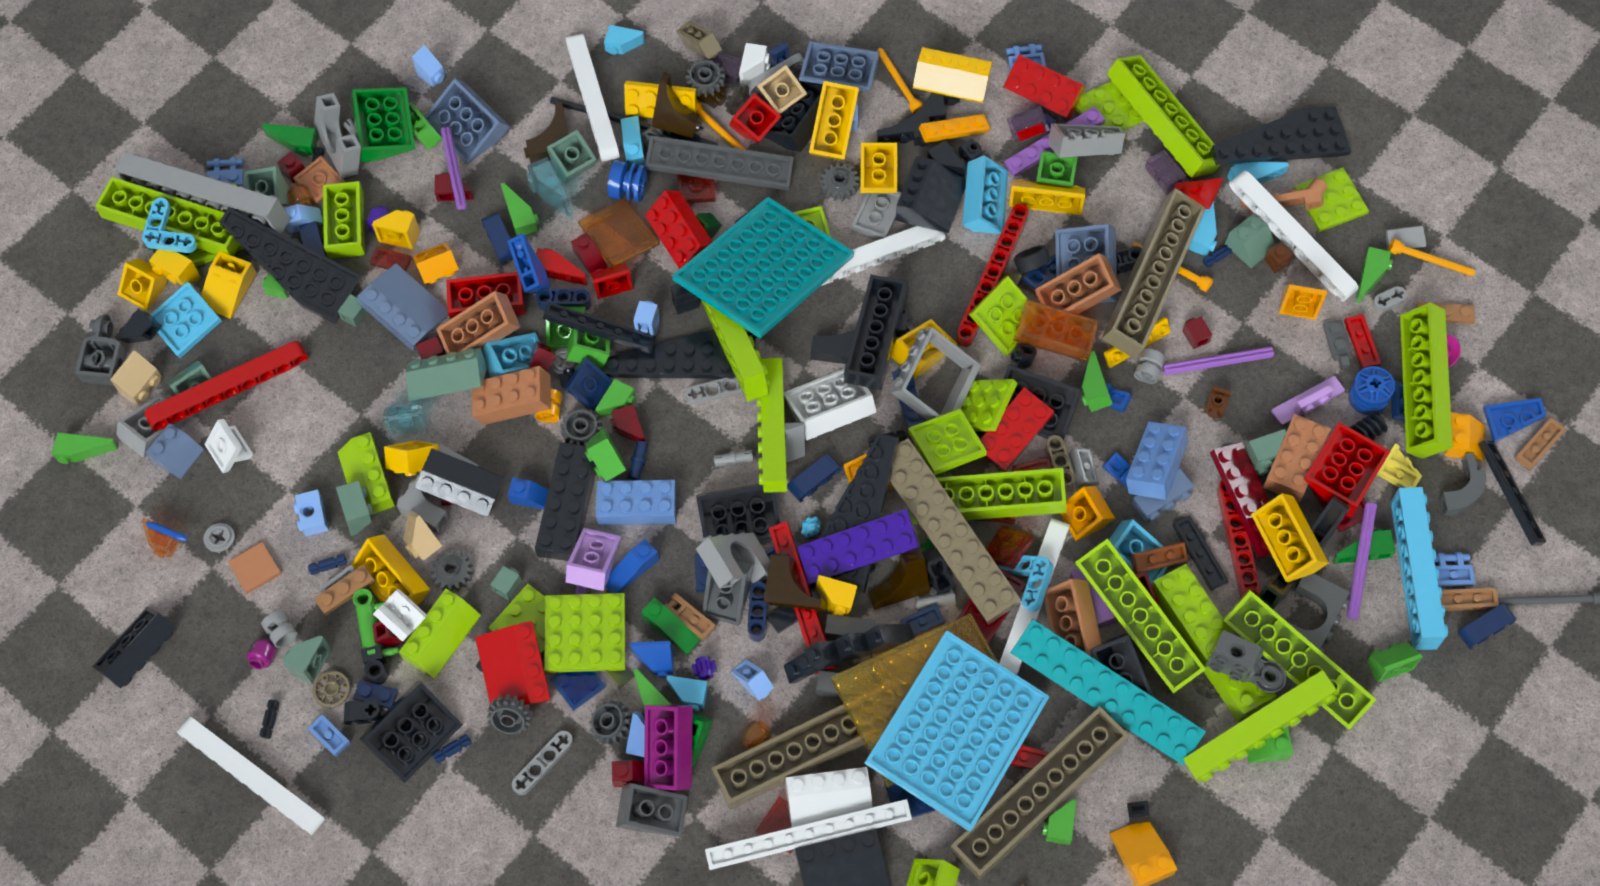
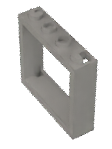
[890,327,981,421]

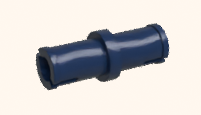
[627,441,648,480]

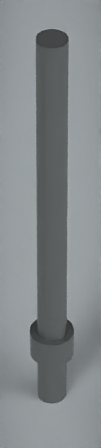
[1498,592,1600,605]

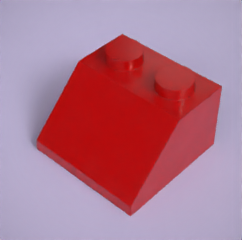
[729,93,782,143]
[1172,178,1223,209]
[590,263,633,299]

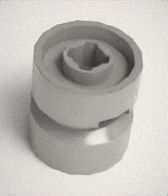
[1134,349,1165,384]
[261,610,298,648]

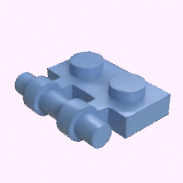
[1006,43,1046,71]
[206,157,244,187]
[1434,552,1475,587]

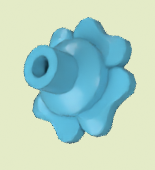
[801,516,821,538]

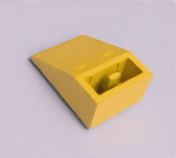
[201,251,257,319]

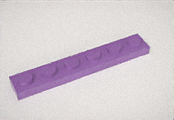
[1004,106,1105,177]

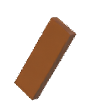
[1130,542,1189,574]

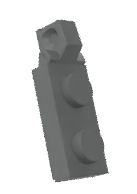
[1323,320,1351,370]

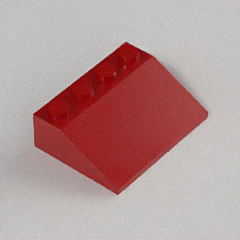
[1304,422,1390,518]
[475,621,552,706]

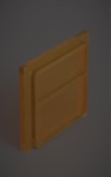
[578,200,660,267]

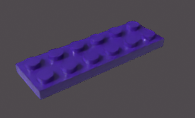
[797,509,920,584]

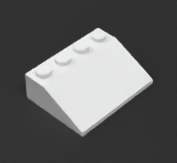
[784,368,876,440]
[785,767,873,828]

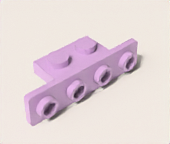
[1271,376,1345,426]

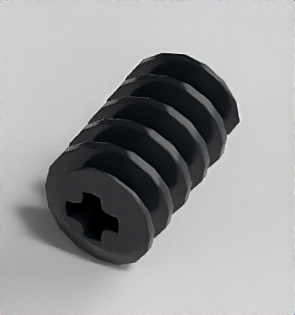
[1349,412,1388,440]

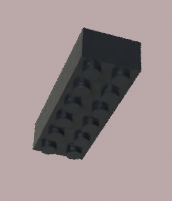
[844,274,908,390]
[535,442,597,561]

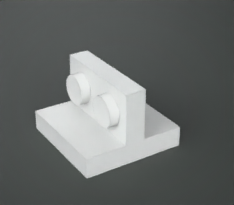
[205,419,253,473]
[373,589,428,642]

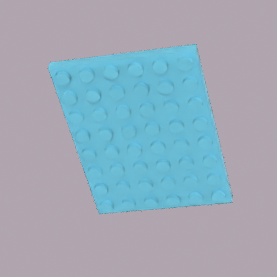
[864,630,1050,832]

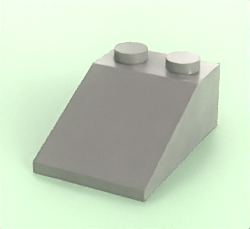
[116,394,186,458]

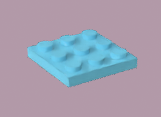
[150,282,222,358]

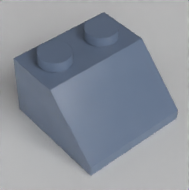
[145,423,204,479]

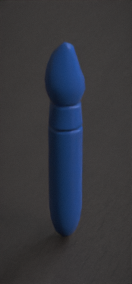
[146,521,188,541]

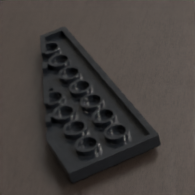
[1211,107,1351,165]
[219,207,362,324]
[603,329,757,379]
[817,434,899,593]

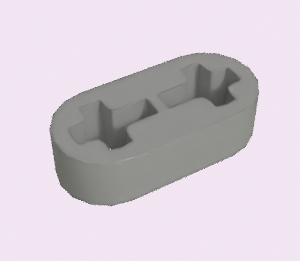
[1373,286,1407,312]

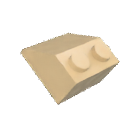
[757,65,807,114]
[110,350,162,406]
[403,511,442,560]

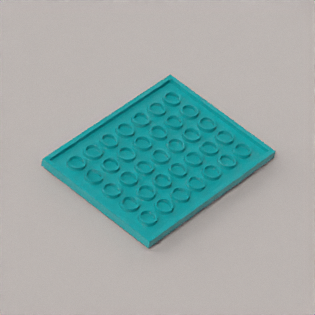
[672,197,854,338]

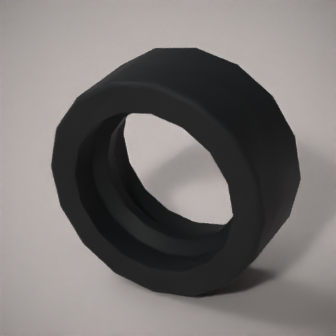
[1013,245,1051,273]

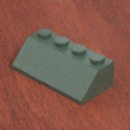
[405,348,487,401]

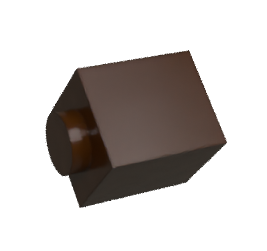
[1264,241,1293,273]

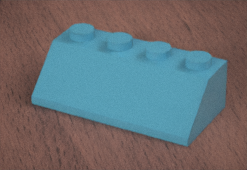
[962,155,1008,234]

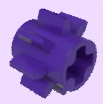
[692,656,717,680]

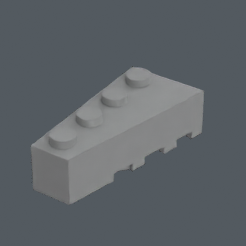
[1048,124,1126,158]

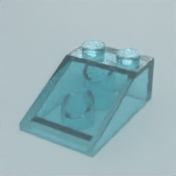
[526,157,573,219]

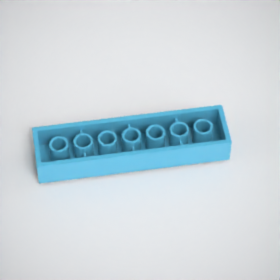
[1390,487,1448,650]

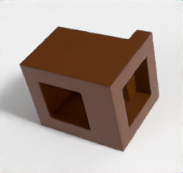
[1204,386,1231,418]

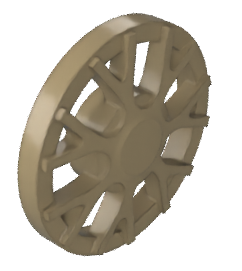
[312,671,351,708]

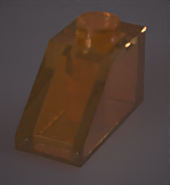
[142,518,180,558]

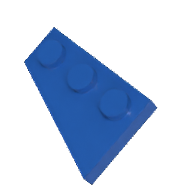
[1483,398,1546,443]

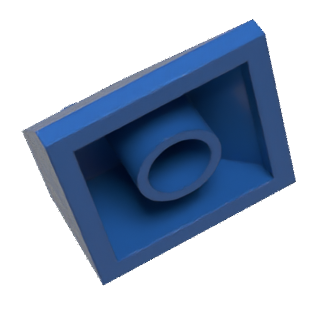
[630,641,674,678]

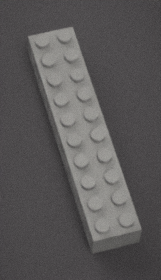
[115,152,290,234]

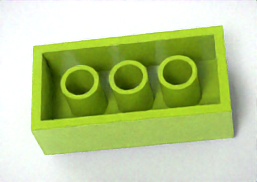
[323,181,365,259]

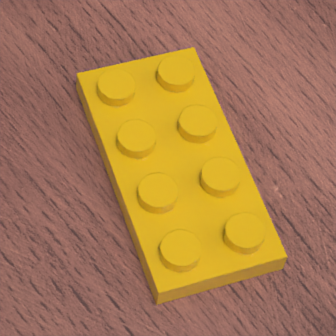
[624,81,697,118]

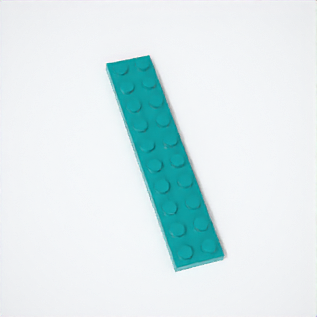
[1010,618,1206,765]

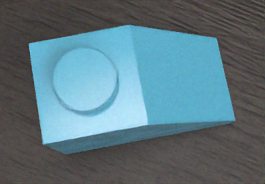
[604,25,645,55]
[667,675,708,712]

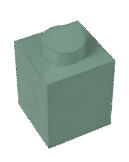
[338,294,367,327]
[490,566,522,600]

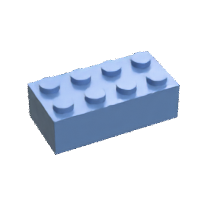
[1126,421,1188,500]
[596,480,676,525]

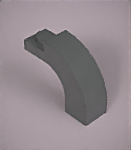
[1439,453,1486,517]

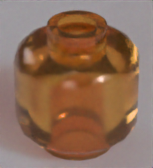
[287,184,314,206]
[741,720,771,749]

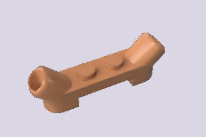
[1240,178,1327,216]

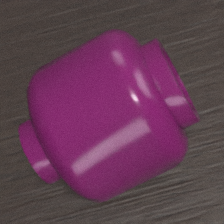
[247,639,277,670]

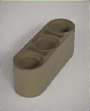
[1045,435,1075,492]

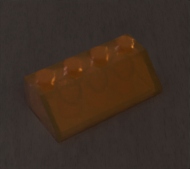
[1013,299,1099,362]

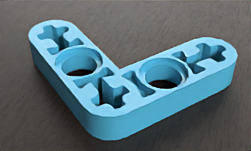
[142,198,197,253]
[999,554,1053,612]

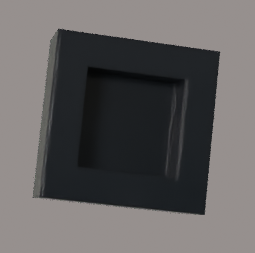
[1127,801,1151,824]

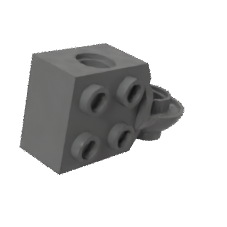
[75,314,127,386]
[1206,630,1286,693]

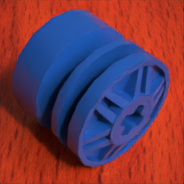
[608,160,647,203]
[1349,366,1395,415]

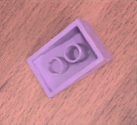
[566,528,621,591]

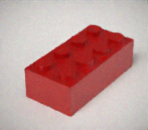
[1003,55,1086,119]
[645,190,713,269]
[446,272,526,319]
[980,387,1054,472]

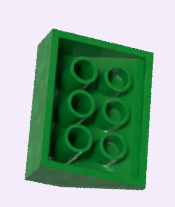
[351,87,415,162]

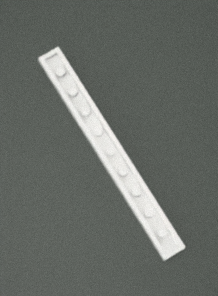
[705,799,912,870]

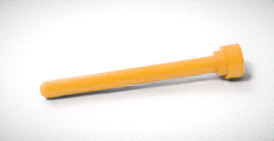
[877,48,924,115]
[696,99,746,150]
[1388,238,1476,276]
[1132,242,1213,292]

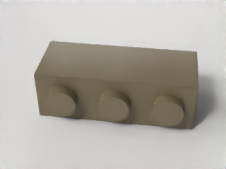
[676,21,722,60]

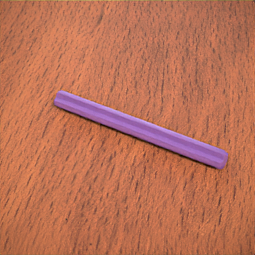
[441,127,467,210]
[1163,346,1274,375]
[1347,502,1377,620]

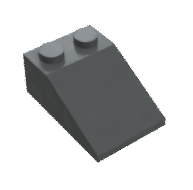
[702,559,753,626]
[616,783,688,837]

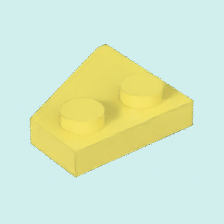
[1377,443,1422,488]

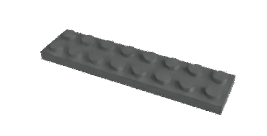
[645,136,794,191]

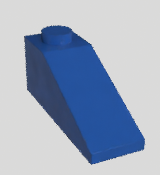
[507,233,551,294]
[606,539,659,593]

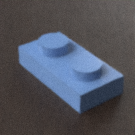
[307,714,351,757]

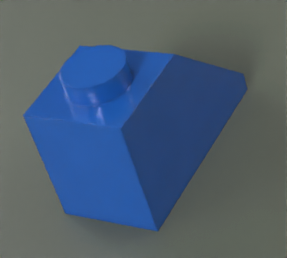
[508,478,548,509]

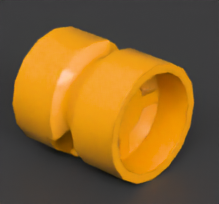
[535,389,562,423]

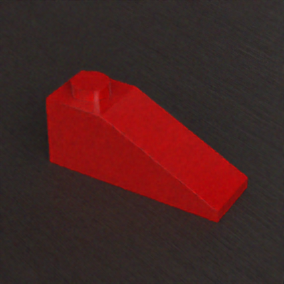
[536,248,588,286]

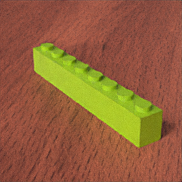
[757,358,787,493]
[1183,670,1339,783]

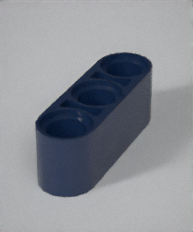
[481,213,513,264]
[298,222,327,257]
[536,288,592,311]
[787,454,842,502]
[747,581,768,642]
[1458,603,1517,649]

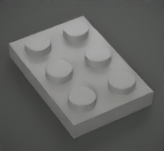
[851,191,901,240]

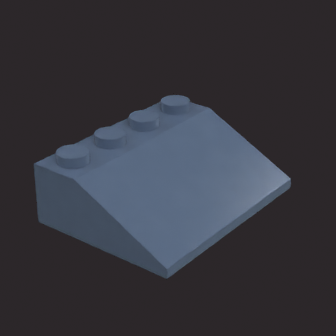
[799,41,879,92]
[425,78,510,164]
[1055,224,1117,303]
[357,264,449,351]

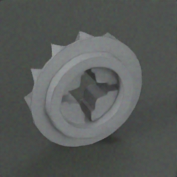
[550,348,580,374]
[203,523,236,554]

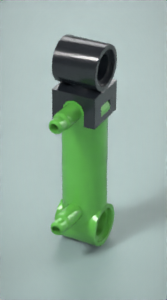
[353,589,400,684]

